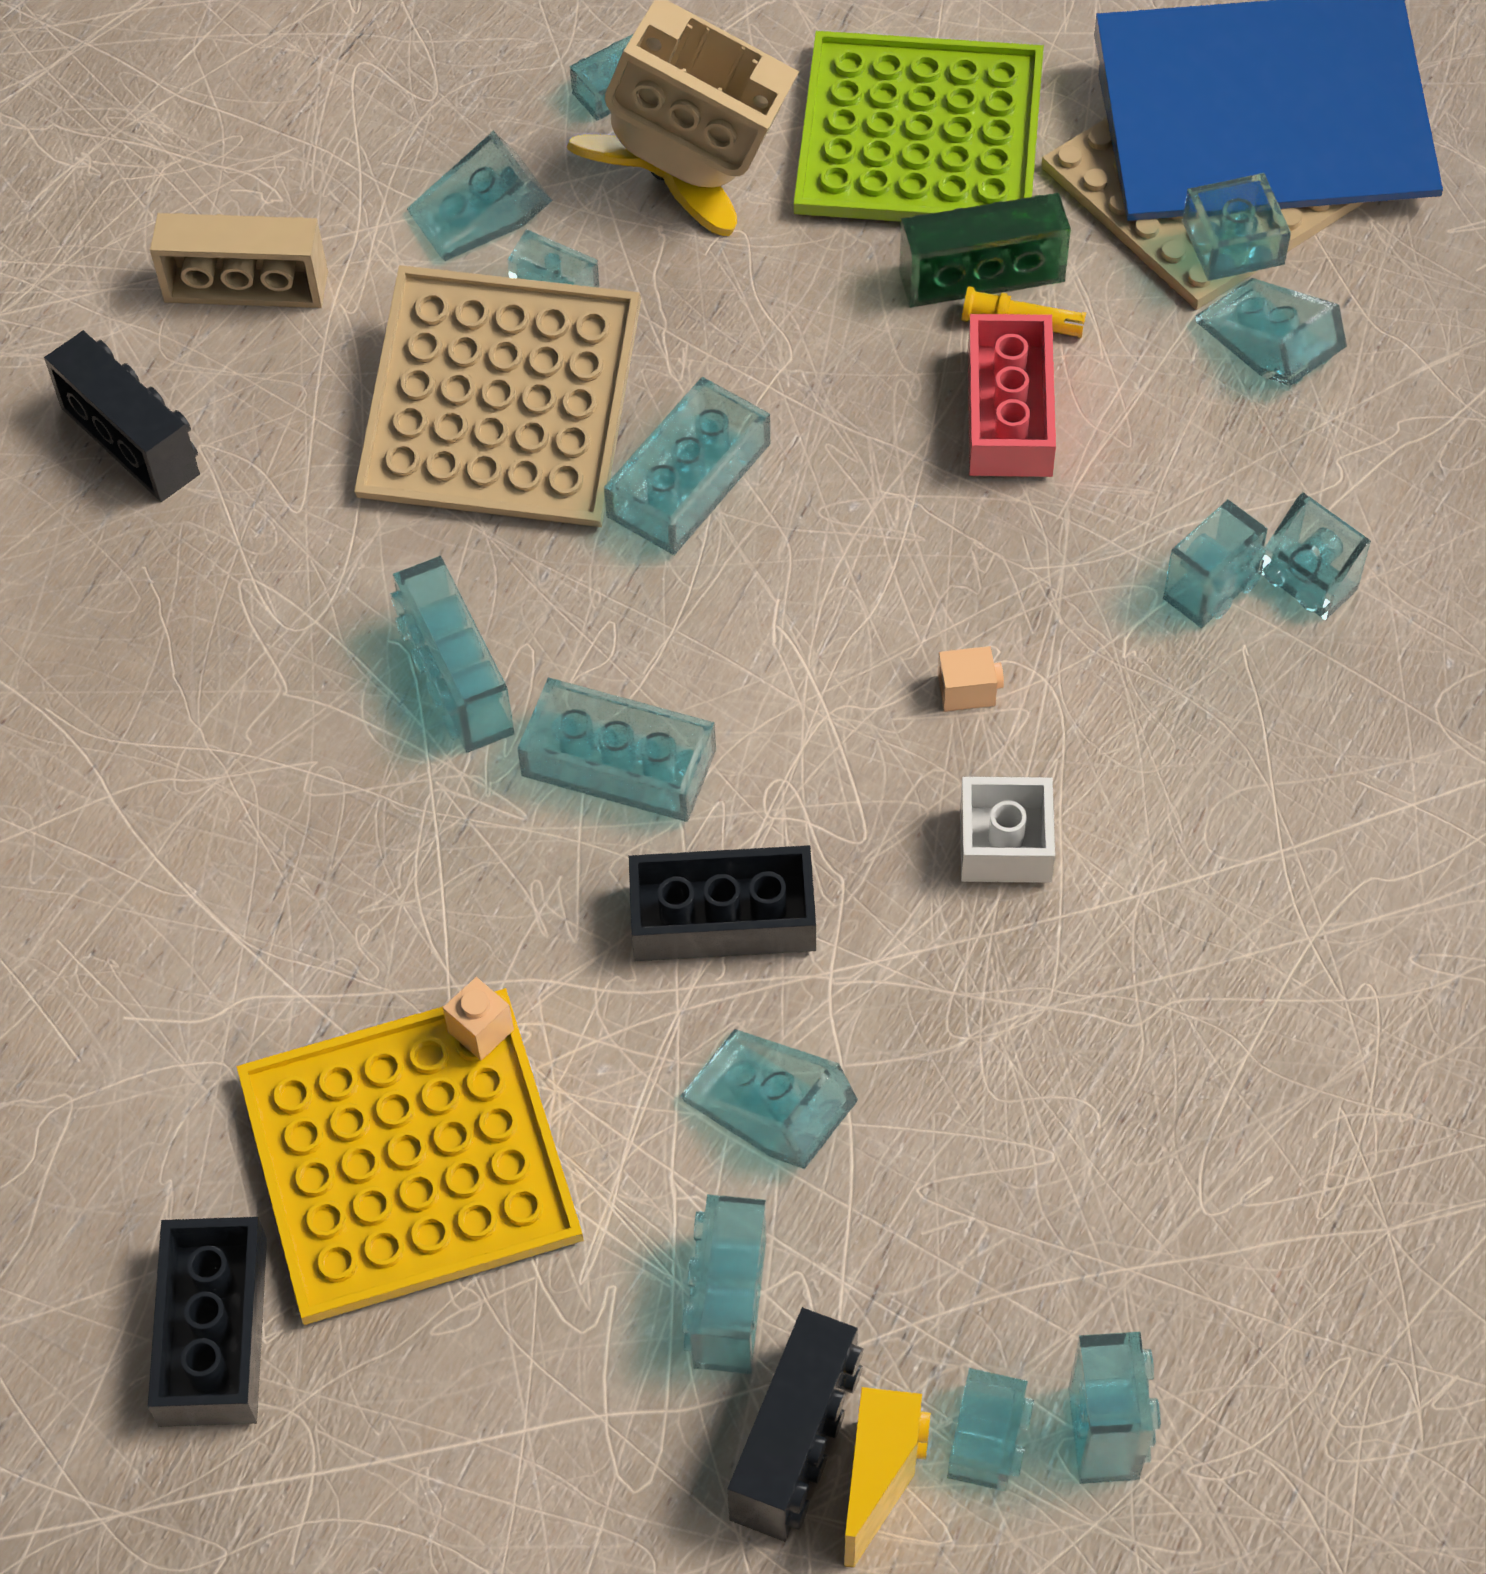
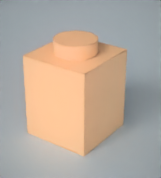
[937,646,1004,712]
[443,977,514,1061]

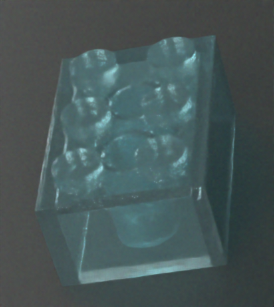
[682,1194,767,1374]
[1068,1332,1161,1484]

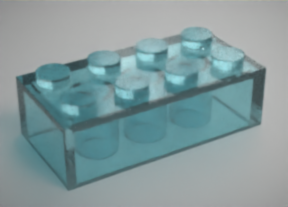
[604,377,771,556]
[390,556,515,753]
[517,677,716,822]

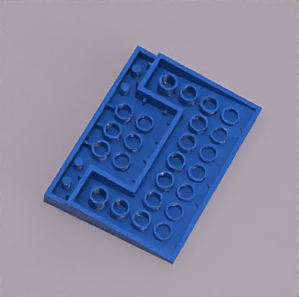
[1094,0,1443,221]

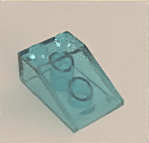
[407,130,553,261]
[1195,278,1347,386]
[681,1029,858,1169]

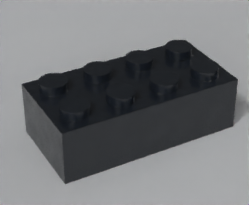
[44,330,200,502]
[628,845,816,962]
[148,1217,267,1427]
[727,1307,864,1542]

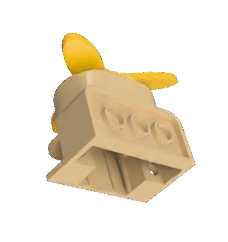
[567,0,799,236]

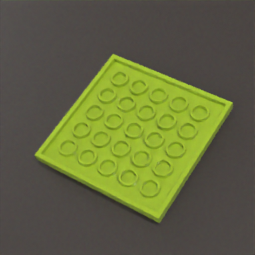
[794,31,1044,230]

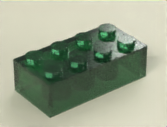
[899,193,1071,308]

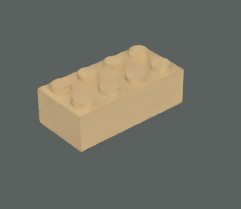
[150,213,328,308]

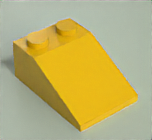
[844,1387,931,1567]

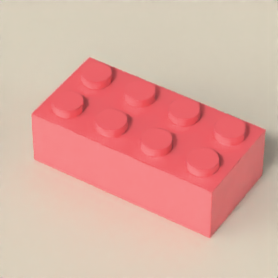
[968,314,1056,477]

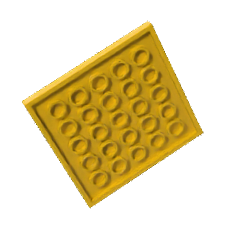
[236,988,584,1325]

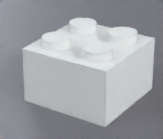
[960,777,1055,883]

